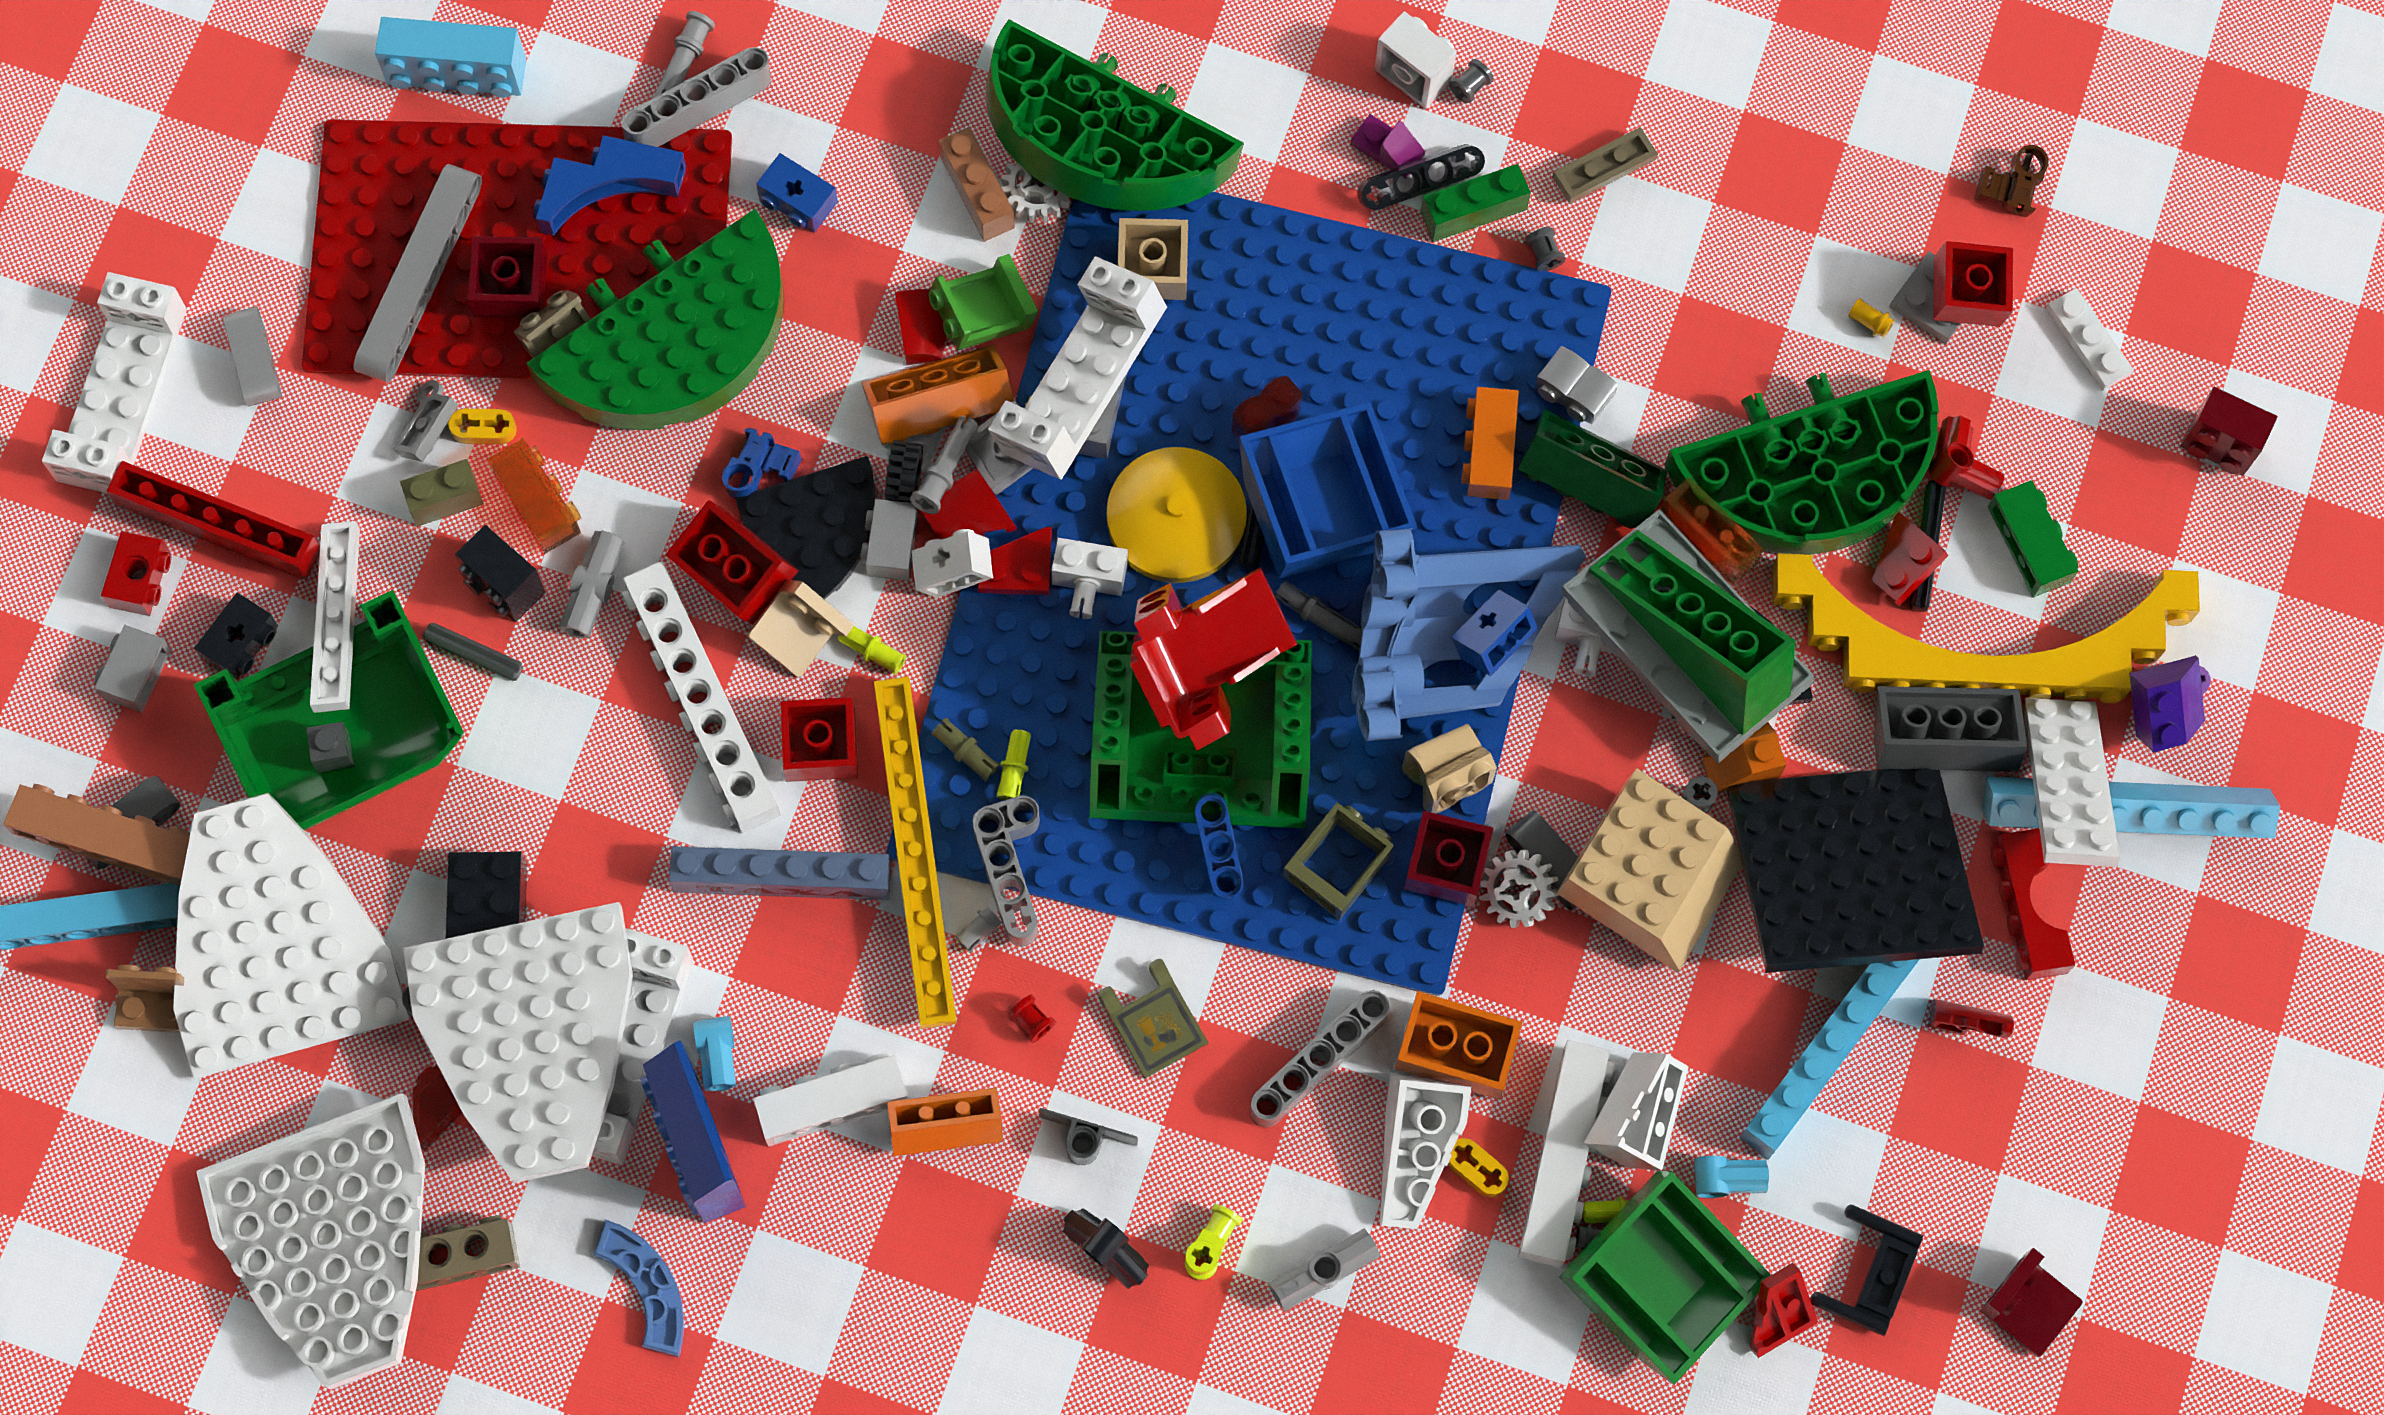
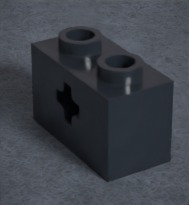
[194,592,278,680]

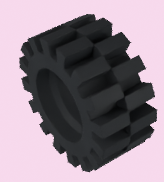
[885,440,923,503]

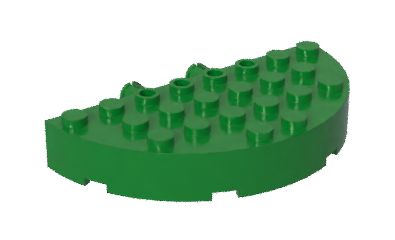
[985,19,1244,211]
[527,209,784,430]
[1664,370,1939,555]

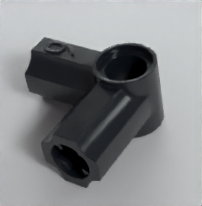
[1063,1208,1149,1289]

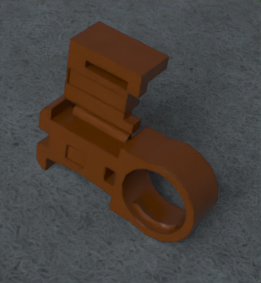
[1974,145,2049,217]

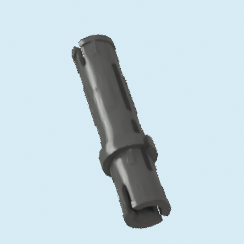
[1275,580,1362,652]

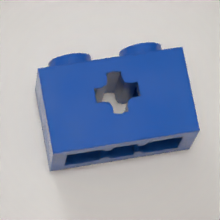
[756,153,838,233]
[1451,590,1538,677]

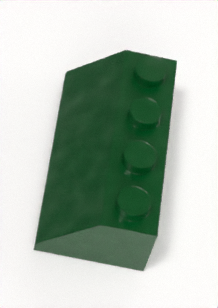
[1518,409,1667,529]

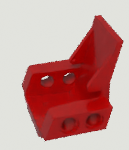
[1130,568,1297,750]

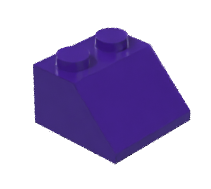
[2129,655,2205,753]

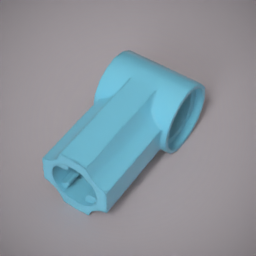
[693,1016,737,1092]
[1694,1156,1769,1198]

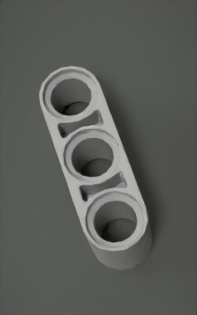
[223,306,282,407]

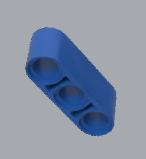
[1195,792,1243,898]

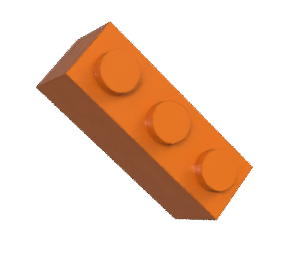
[1461,387,1519,500]
[887,1087,1003,1157]

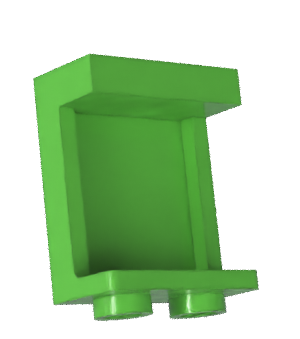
[929,254,1038,350]

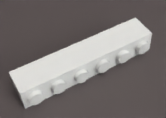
[1518,1040,1614,1268]

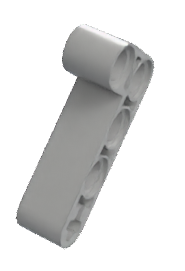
[972,796,1040,947]

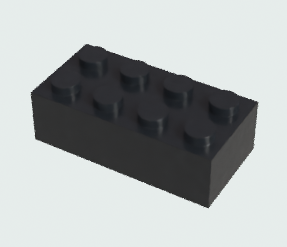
[445,851,527,939]

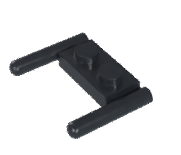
[1810,1204,1924,1336]

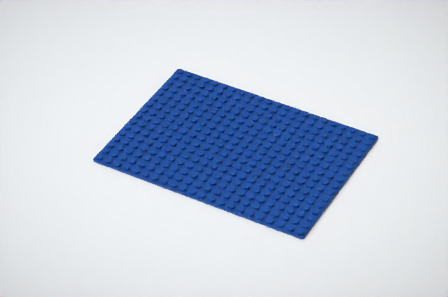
[886,192,1611,996]

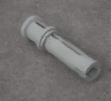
[651,11,715,99]
[910,415,978,514]

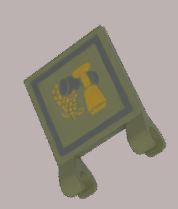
[1098,959,1208,1079]

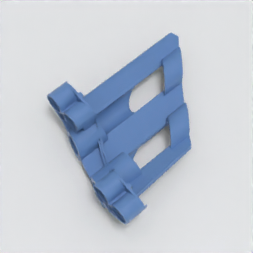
[1351,528,1586,741]

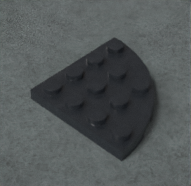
[735,455,875,600]

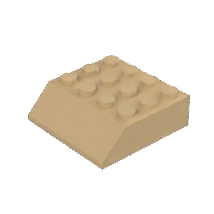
[1556,768,1742,973]

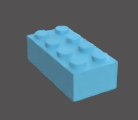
[375,17,527,98]

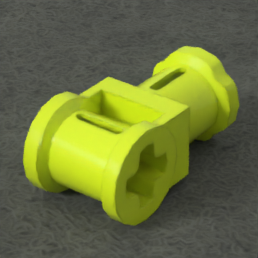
[1185,1204,1243,1280]

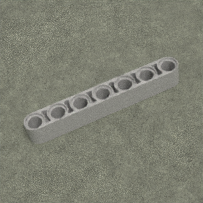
[354,164,482,383]

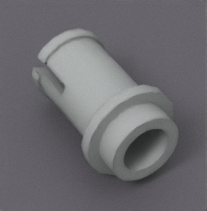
[955,907,1002,953]

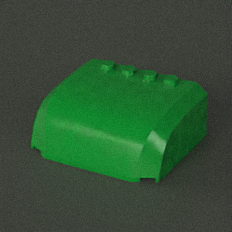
[193,590,465,830]

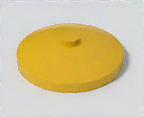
[1107,447,1247,583]

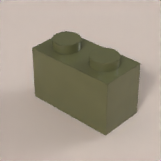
[400,459,484,527]

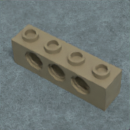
[416,1215,520,1291]

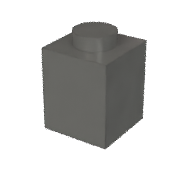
[306,722,354,773]

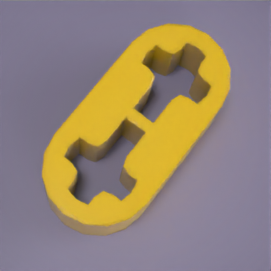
[448,408,517,445]
[1448,1138,1509,1198]

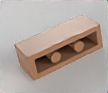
[939,127,1015,242]

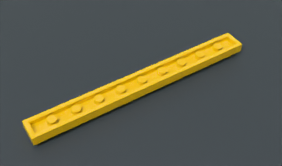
[874,676,957,1029]

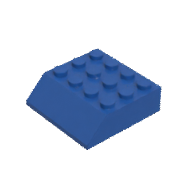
[1239,402,1418,579]
[640,1040,746,1223]

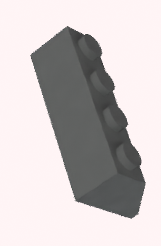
[1874,686,2027,772]

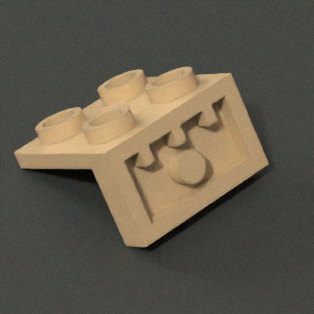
[747,579,854,677]

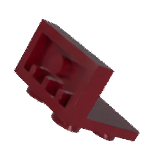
[1980,1248,2083,1357]

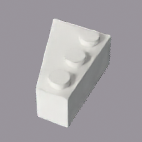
[1584,1052,1688,1171]

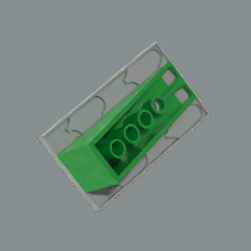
[1562,509,1814,763]

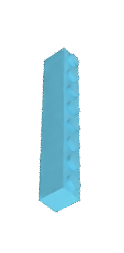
[1982,776,2280,839]
[1739,959,1920,1160]

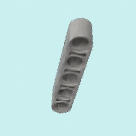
[622,47,771,147]
[1250,990,1389,1128]

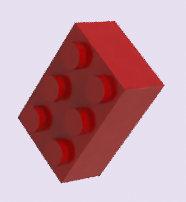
[665,500,799,625]

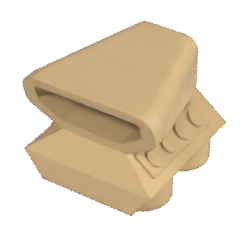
[1402,724,1497,813]

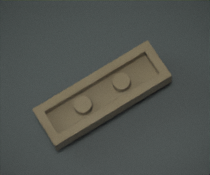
[1552,127,1658,204]

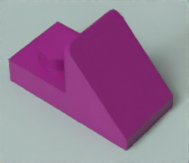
[1350,114,1426,180]

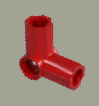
[1929,415,2005,500]

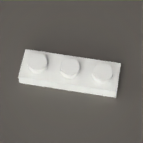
[2046,288,2134,391]

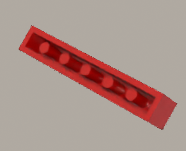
[106,461,320,581]

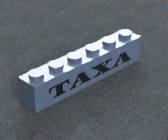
[669,846,891,900]

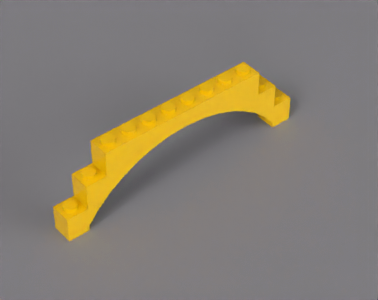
[1772,553,2200,703]

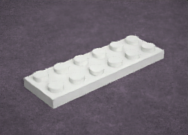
[2023,698,2120,867]

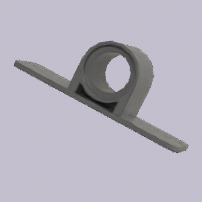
[1039,1108,1138,1166]

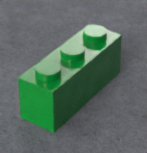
[1420,164,1531,242]
[1987,480,2078,598]

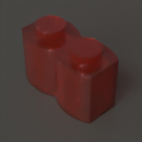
[1231,376,1303,439]

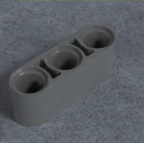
[87,776,181,870]
[1505,810,1578,911]

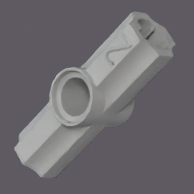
[559,530,624,639]
[1268,1228,1381,1312]

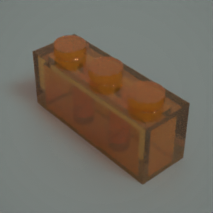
[487,438,582,554]
[1661,477,1764,586]

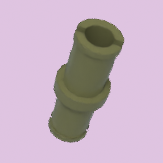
[932,718,1000,782]

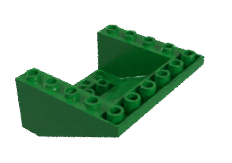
[1089,631,1312,828]

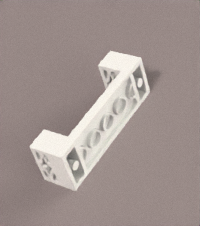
[988,256,1167,480]
[42,272,187,493]
[592,928,694,1165]

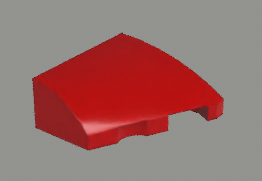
[895,288,947,366]
[921,468,1017,540]
[1928,999,2014,1039]

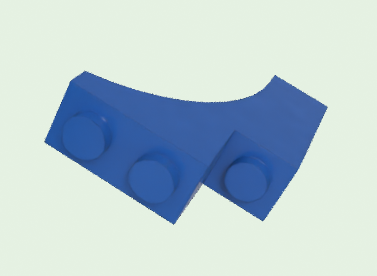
[533,135,686,236]

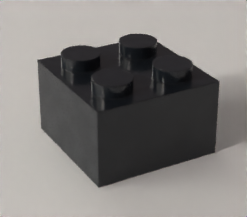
[455,525,546,622]

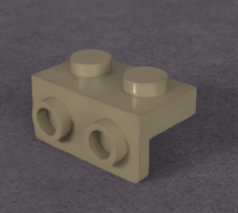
[513,289,591,359]

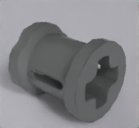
[1449,59,1494,104]
[1525,227,1566,271]
[1681,776,1718,814]

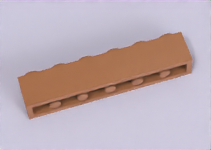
[3,784,190,886]

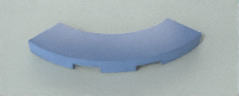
[594,1219,684,1358]

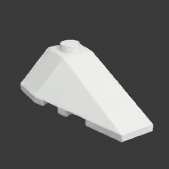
[1380,1074,1471,1229]

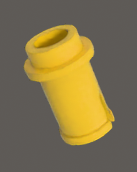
[1848,298,1895,338]

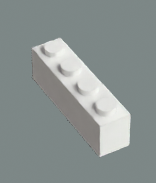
[753,1053,908,1147]

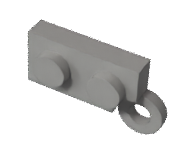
[393,380,458,462]

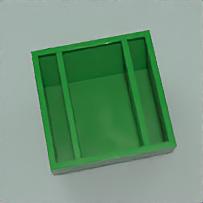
[1559,1171,1771,1385]

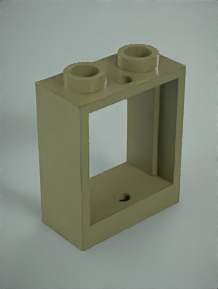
[1283,802,1394,920]

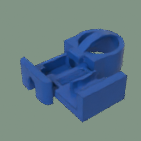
[722,428,802,498]

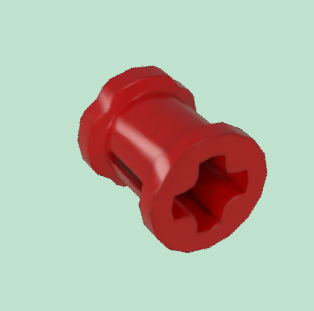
[1008,994,1056,1043]

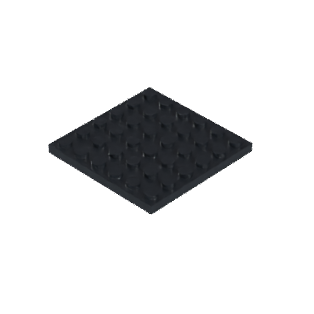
[1727,768,1984,973]

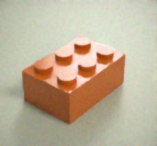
[1395,991,1523,1100]

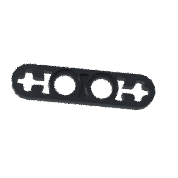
[1357,144,1485,210]

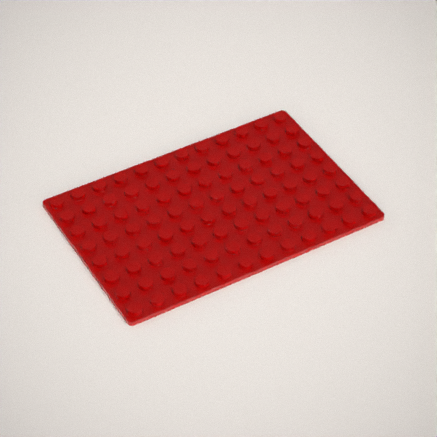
[302,119,732,379]

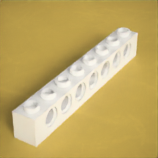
[621,561,781,833]

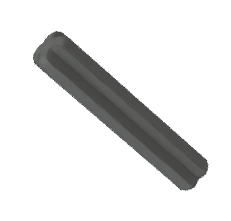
[423,623,523,681]

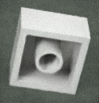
[1374,11,1457,109]

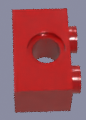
[101,531,172,616]

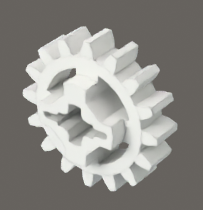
[1001,162,1070,223]
[1480,849,1559,928]

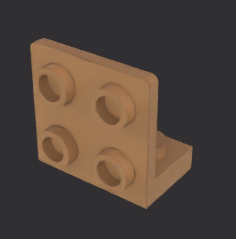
[106,965,184,1032]

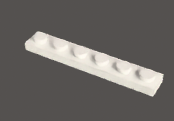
[310,521,360,713]

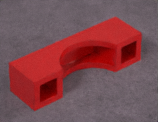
[1991,828,2075,981]

